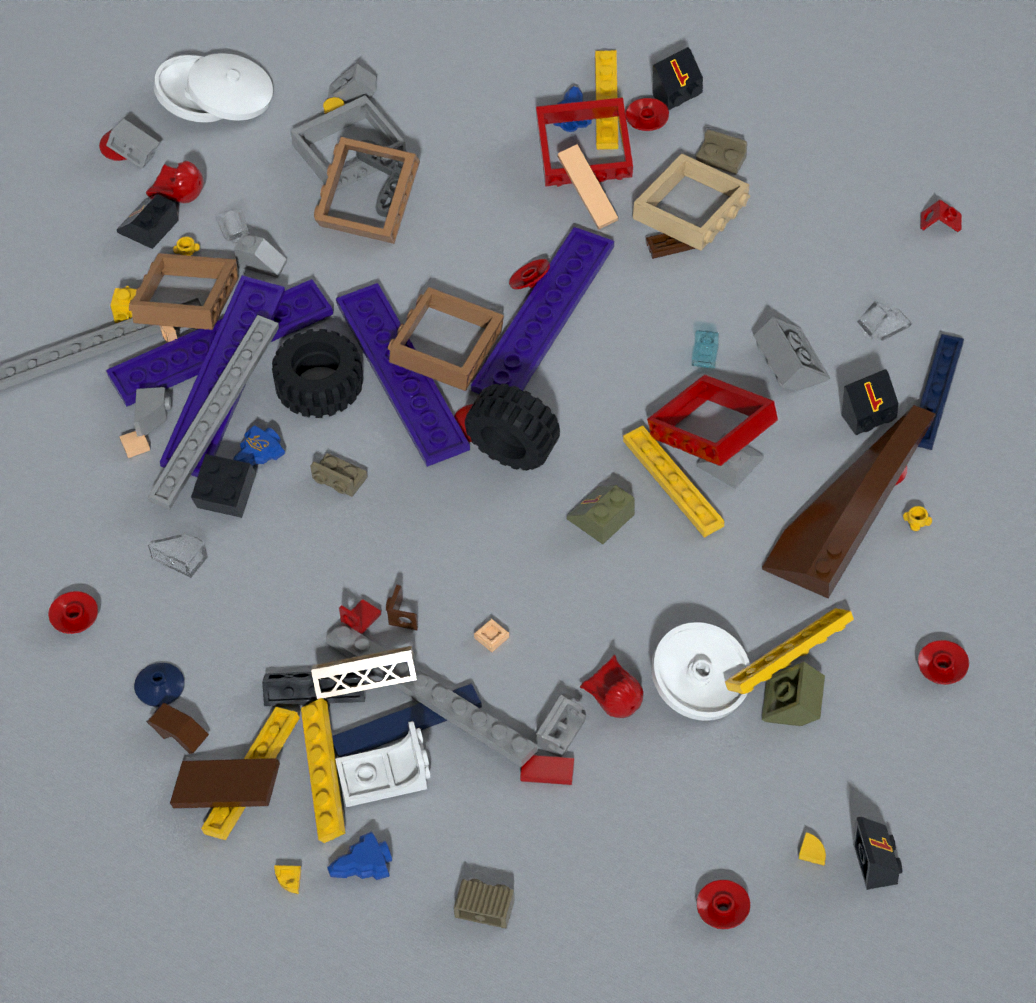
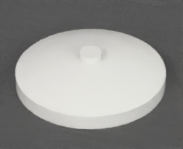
[187,53,273,121]
[153,55,223,122]
[651,622,750,721]

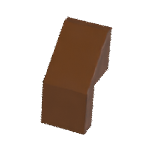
[146,703,209,754]

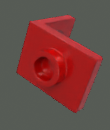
[921,200,962,232]
[339,599,381,634]

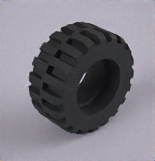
[272,329,363,418]
[465,384,560,471]

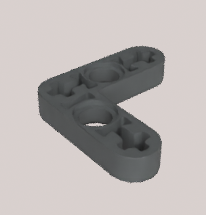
[356,140,404,217]

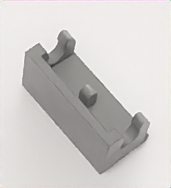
[106,119,160,169]
[536,695,586,757]

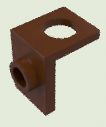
[386,585,418,631]

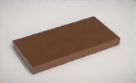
[170,758,280,808]

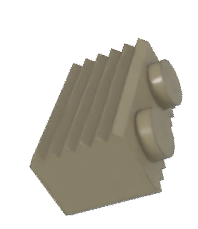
[454,879,514,929]

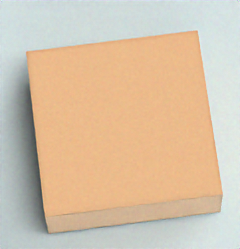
[159,325,177,343]
[119,431,150,458]
[474,618,509,652]

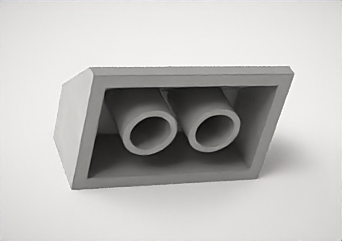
[753,317,830,391]

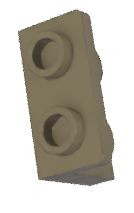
[696,129,747,174]
[310,453,368,497]

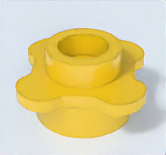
[173,237,200,256]
[903,506,932,531]

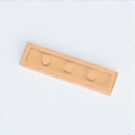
[557,144,618,230]

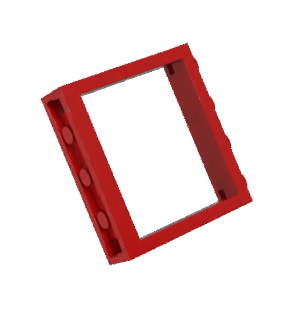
[536,97,633,187]
[647,374,778,466]

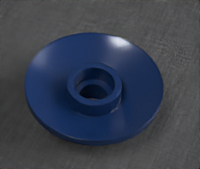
[134,663,185,707]

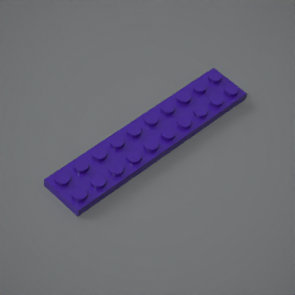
[471,227,614,394]
[160,275,285,477]
[106,279,333,407]
[336,283,470,467]

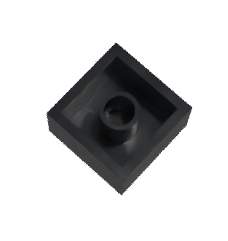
[191,454,256,518]

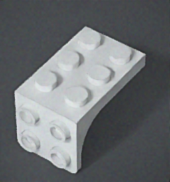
[335,721,430,807]

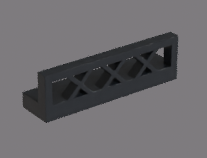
[262,670,366,706]

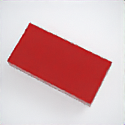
[520,755,574,785]

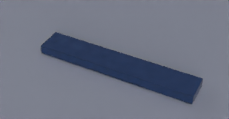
[918,334,964,450]
[332,683,482,758]

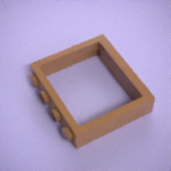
[314,137,420,244]
[129,253,238,330]
[387,287,504,391]

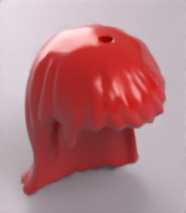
[146,161,204,203]
[580,655,644,718]

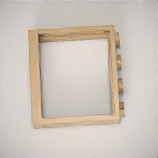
[633,154,750,251]

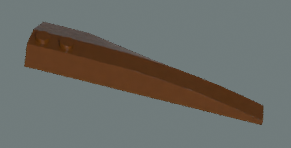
[762,405,936,599]

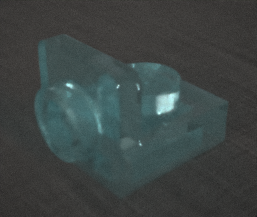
[692,330,719,368]

